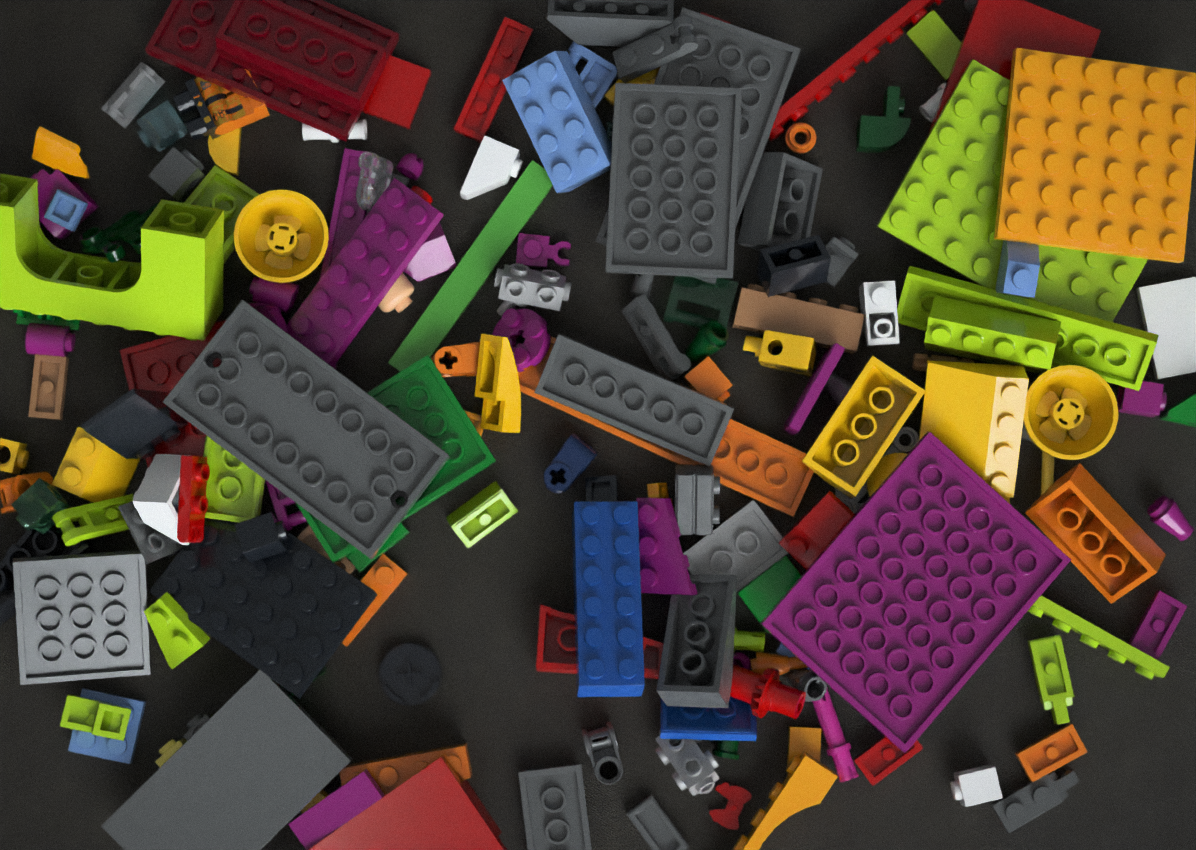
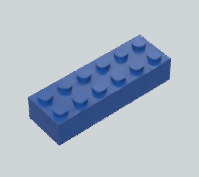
[572,501,645,697]

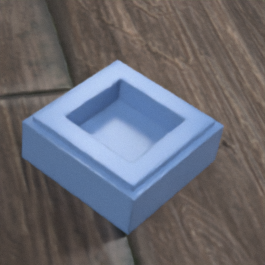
[44,189,88,232]

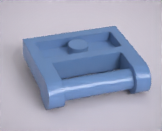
[568,41,618,110]

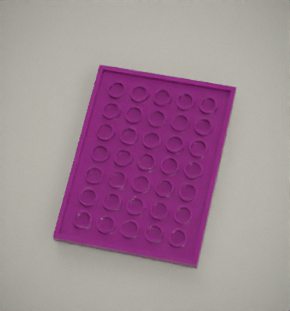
[760,432,1071,753]

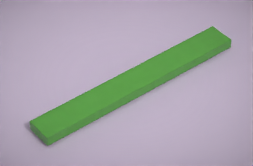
[388,160,553,372]

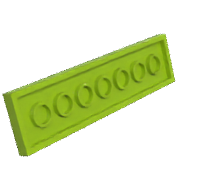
[897,266,1158,391]

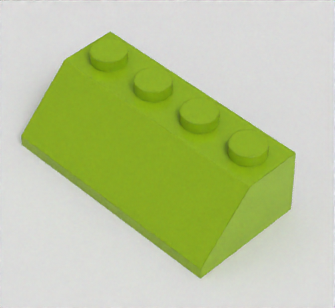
[924,295,1061,374]

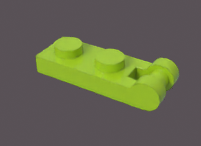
[52,494,134,547]

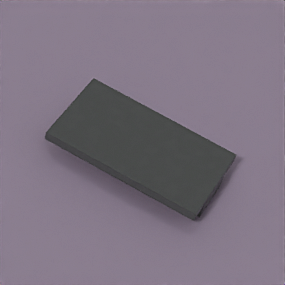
[101,670,352,850]

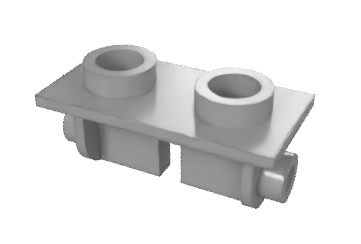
[101,62,165,129]

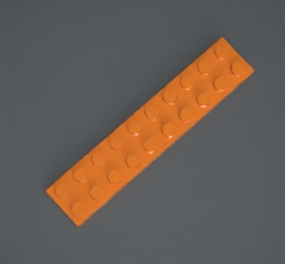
[518,336,814,517]

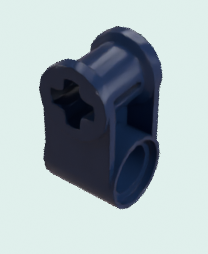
[544,433,599,494]

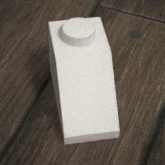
[460,135,523,200]

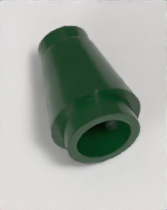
[685,320,729,364]

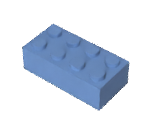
[502,51,612,193]

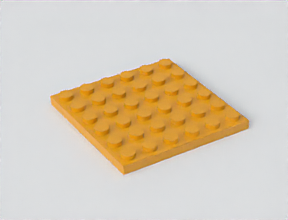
[994,48,1196,263]

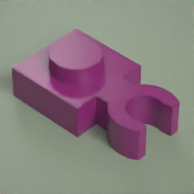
[516,233,571,269]

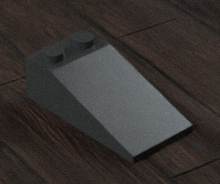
[656,574,737,708]

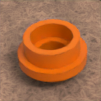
[785,122,816,154]

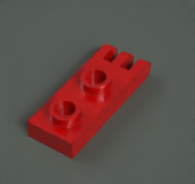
[177,455,210,543]

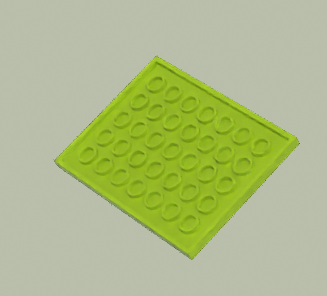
[877,59,1148,322]

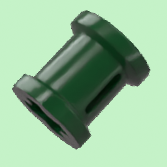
[712,740,740,760]

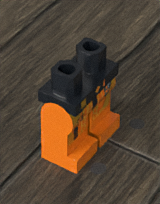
[173,69,270,140]

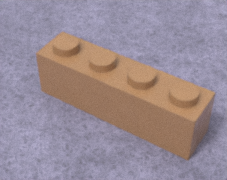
[732,284,865,354]

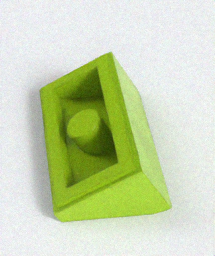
[906,10,961,81]
[446,481,518,548]

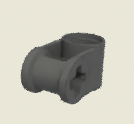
[581,721,623,785]

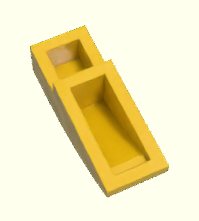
[474,334,521,433]

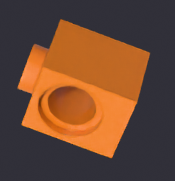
[683,356,733,402]

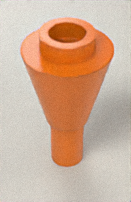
[751,652,809,675]

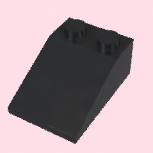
[81,388,188,461]

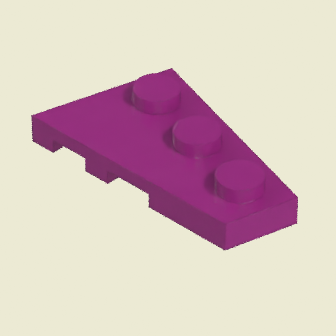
[637,497,698,595]

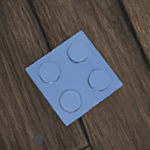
[68,688,146,764]

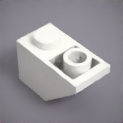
[859,281,900,346]

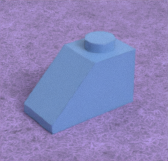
[995,240,1040,298]

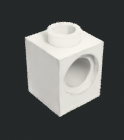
[950,764,1003,807]

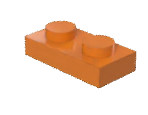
[1015,723,1088,782]

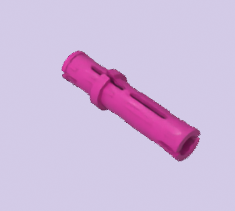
[812,687,859,783]

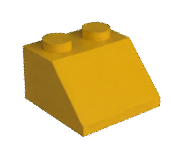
[52,427,140,503]

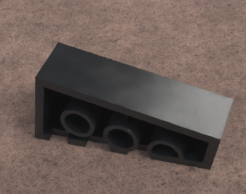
[0,497,99,625]

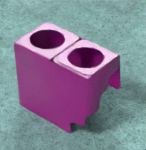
[30,169,99,240]

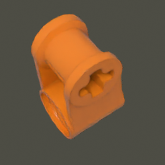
[431,342,480,378]
[0,471,55,514]

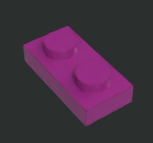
[1128,590,1187,660]

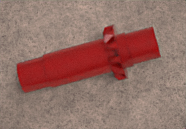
[730,664,806,719]

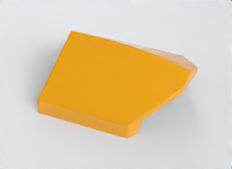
[32,126,90,179]

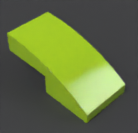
[60,694,131,741]

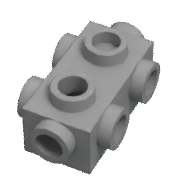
[494,263,572,316]
[655,730,720,796]

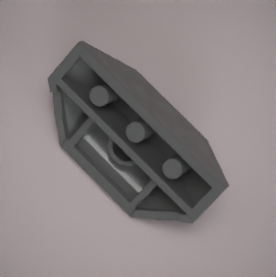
[547,0,674,47]

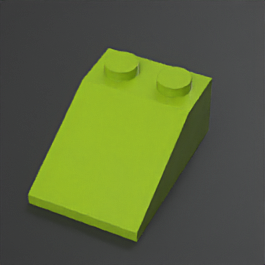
[184,165,260,265]

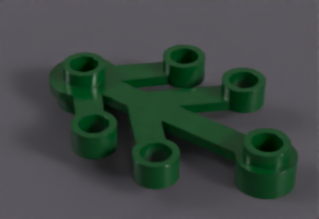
[79,201,184,263]

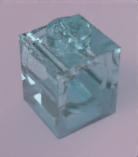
[136,100,189,152]

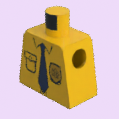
[743,330,818,376]

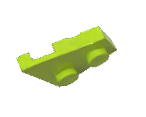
[144,592,210,669]

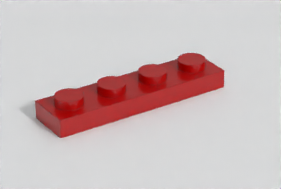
[454,17,533,143]

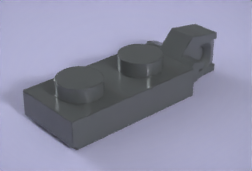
[991,769,1080,833]

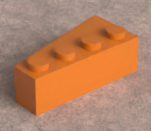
[339,743,472,817]

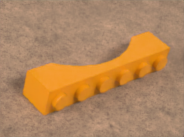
[733,751,838,850]

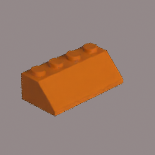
[1025,463,1166,604]

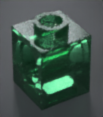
[11,478,72,534]

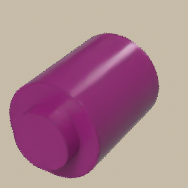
[249,276,299,314]
[25,323,76,357]

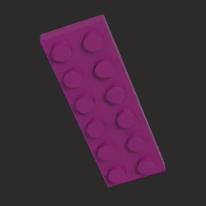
[286,177,444,367]

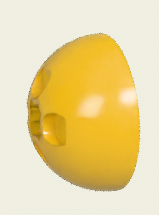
[234,190,329,283]
[1023,365,1118,460]

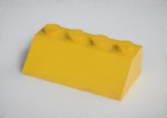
[802,355,925,499]

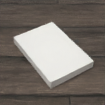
[1136,277,1196,380]

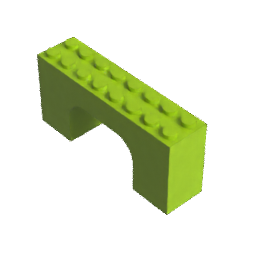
[0,173,224,341]

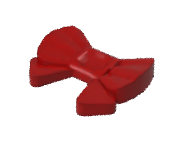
[709,782,752,830]

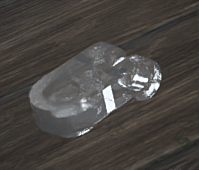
[356,151,393,211]

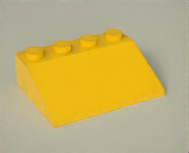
[919,360,1029,498]

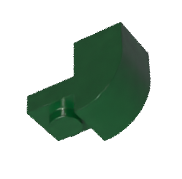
[855,86,911,153]

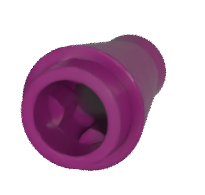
[1147,495,1194,541]

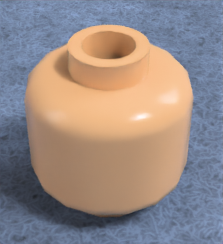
[378,272,414,313]

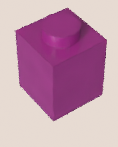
[1116,381,1167,417]

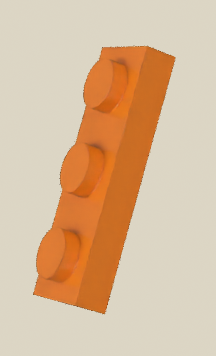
[342,554,408,647]

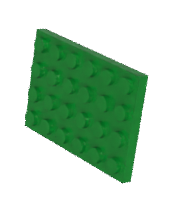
[295,355,496,564]

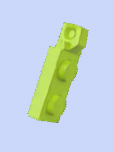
[1027,634,1074,725]

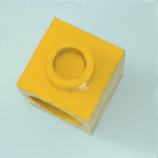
[0,438,29,475]

